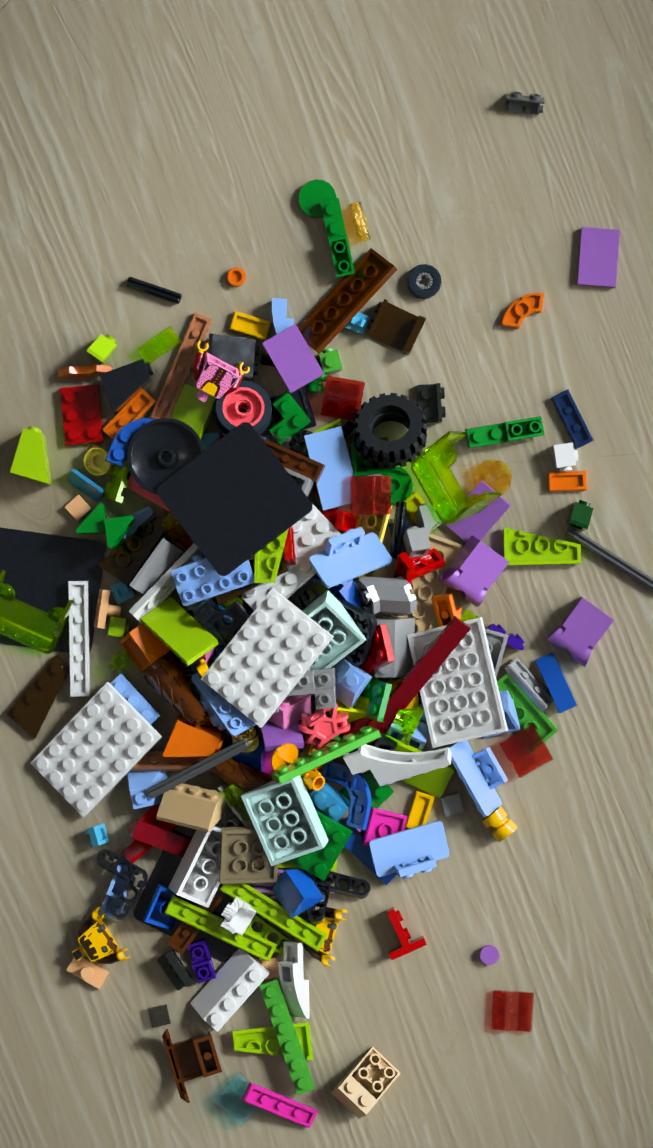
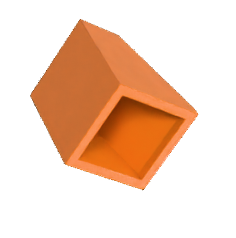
[119,623,171,673]
[162,714,223,757]

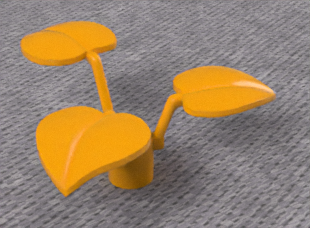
[271,740,333,790]

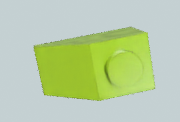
[87,334,118,365]

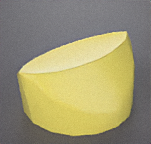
[84,445,113,476]

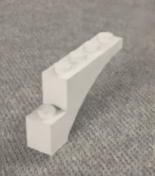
[343,744,452,786]

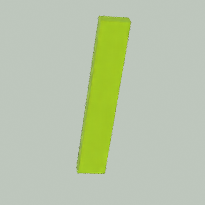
[220,883,328,952]
[164,895,277,962]

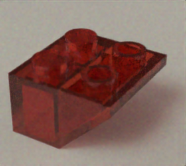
[320,376,365,421]

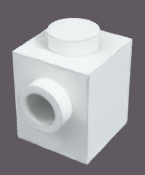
[552,442,579,472]

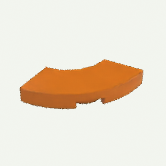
[500,293,544,329]
[58,364,112,378]

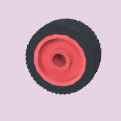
[214,380,272,435]

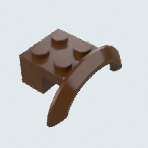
[162,1028,222,1103]

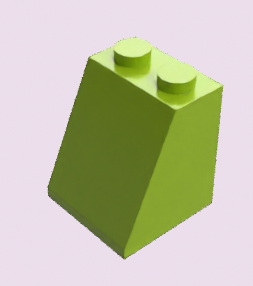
[10,426,52,485]

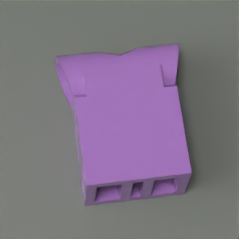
[439,536,509,607]
[546,597,614,667]

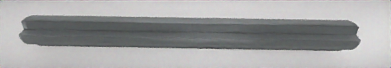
[565,527,653,591]
[146,738,250,799]

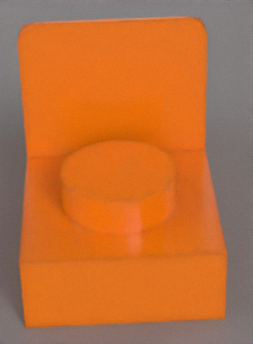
[432,593,462,627]

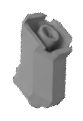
[354,576,417,616]

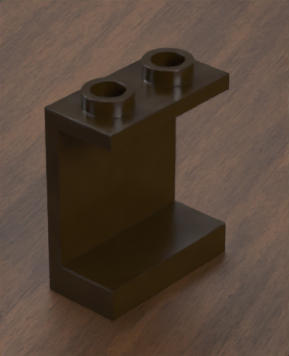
[366,299,426,355]

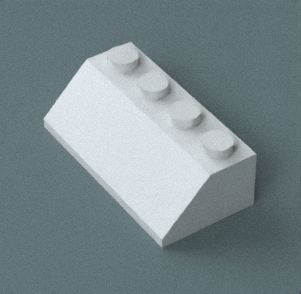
[168,825,221,908]
[190,948,270,1032]

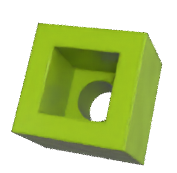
[108,616,130,638]

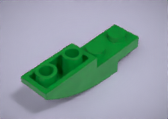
[320,198,355,277]
[465,416,545,449]

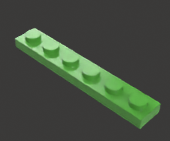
[270,726,381,784]
[259,978,316,1095]

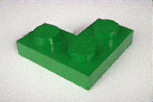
[268,391,311,445]
[361,678,392,722]

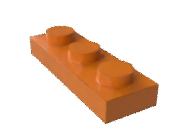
[102,389,156,440]

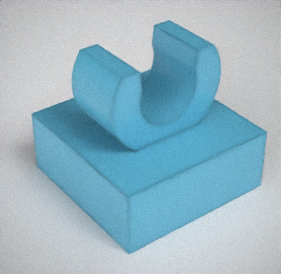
[345,312,370,335]
[110,582,135,604]
[84,823,110,847]

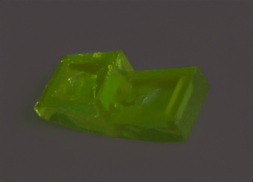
[137,326,182,364]
[223,785,251,821]

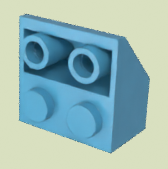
[309,780,350,822]

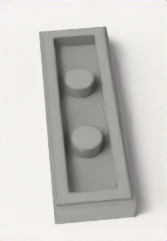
[504,657,553,712]

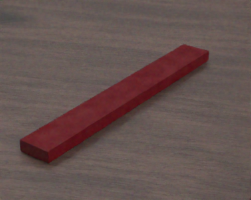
[364,616,471,744]

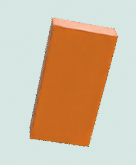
[548,471,587,492]

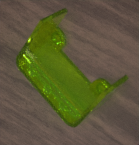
[411,431,502,524]
[0,570,73,654]

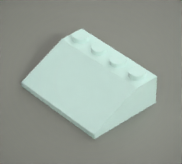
[302,591,366,669]
[241,775,329,866]

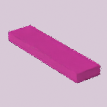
[242,1082,318,1128]

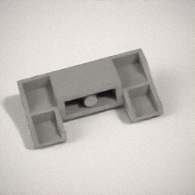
[274,667,336,713]

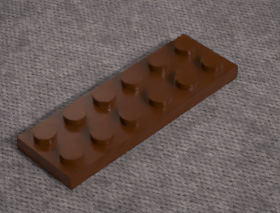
[298,248,397,354]

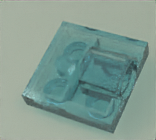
[213,1072,259,1127]

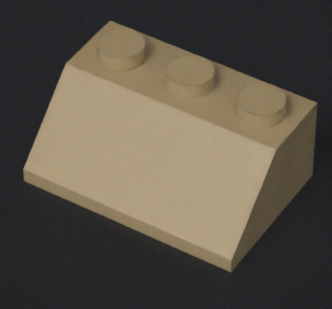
[156,783,226,832]

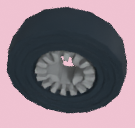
[407,264,442,299]

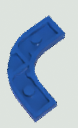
[105,418,156,468]
[322,760,371,830]

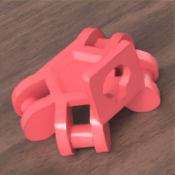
[298,703,351,750]

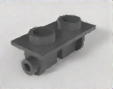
[505,91,545,115]

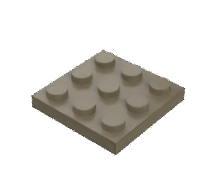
[219,827,278,884]

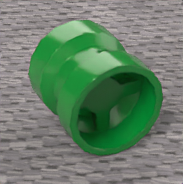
[306,374,327,394]

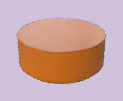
[227,267,246,287]

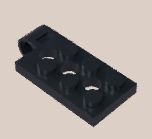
[193,598,250,648]

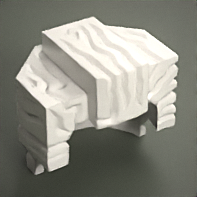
[220,897,257,936]

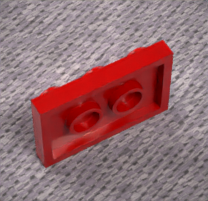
[60,384,104,446]
[356,624,395,674]

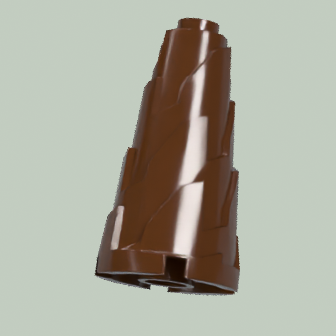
[144,654,206,727]
[209,758,273,796]

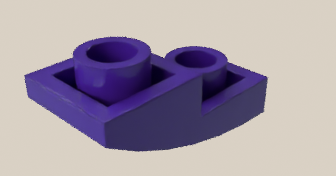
[487,624,525,650]
[187,938,216,983]

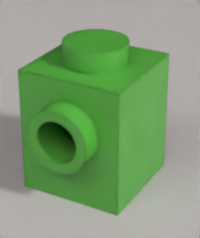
[319,348,342,374]

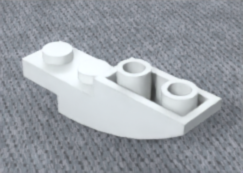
[279,941,309,1019]

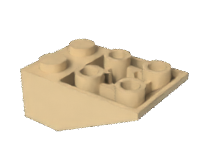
[331,1047,400,1119]

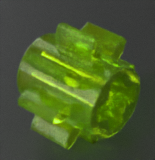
[107,650,132,674]

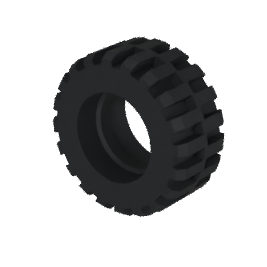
[353,393,427,469]

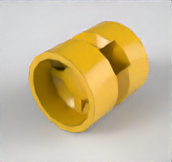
[482,806,518,843]

